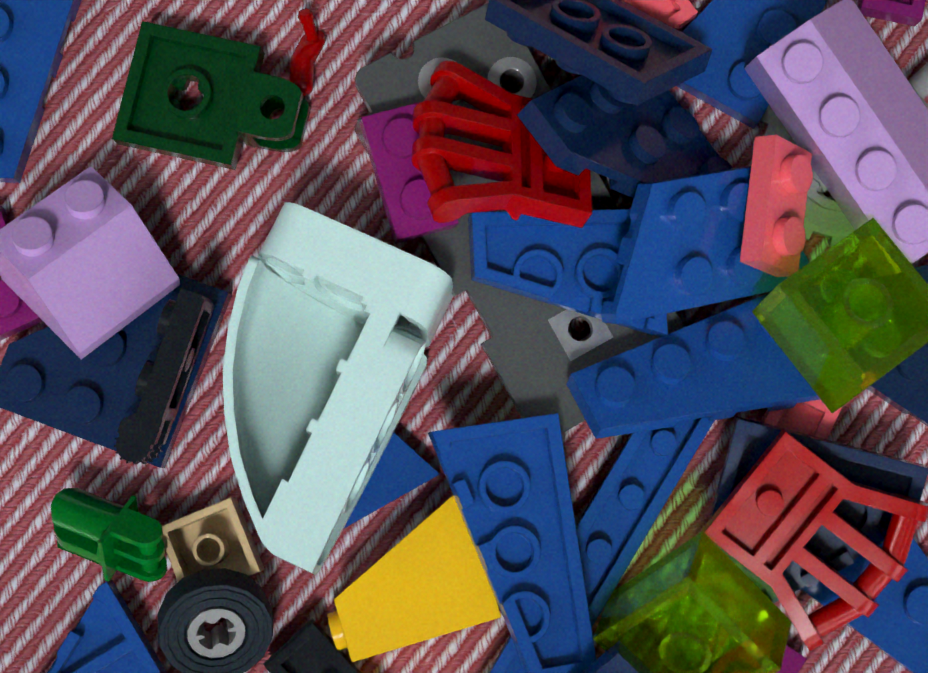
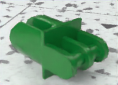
[51,488,167,582]

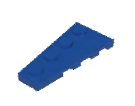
[0,0,82,183]
[677,0,827,129]
[566,288,851,439]
[428,413,596,673]

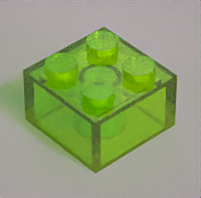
[752,218,928,413]
[593,531,791,673]

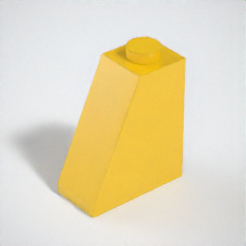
[327,496,501,662]

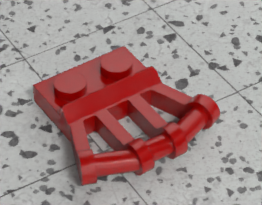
[411,61,592,228]
[702,429,928,651]

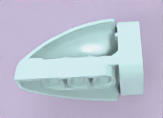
[223,202,453,575]

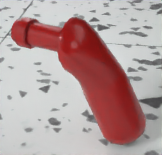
[289,8,326,96]

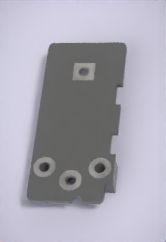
[354,3,684,434]

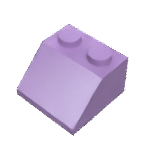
[0,166,180,359]

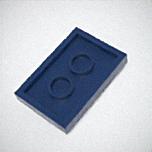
[485,0,713,106]

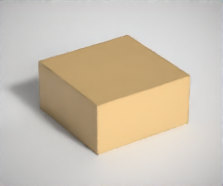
[162,497,265,582]

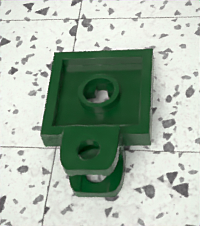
[112,21,311,170]

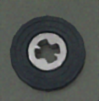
[157,568,273,673]

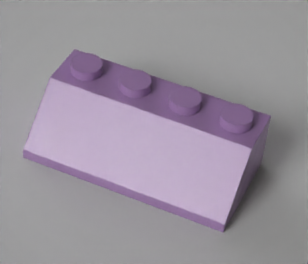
[744,0,928,272]

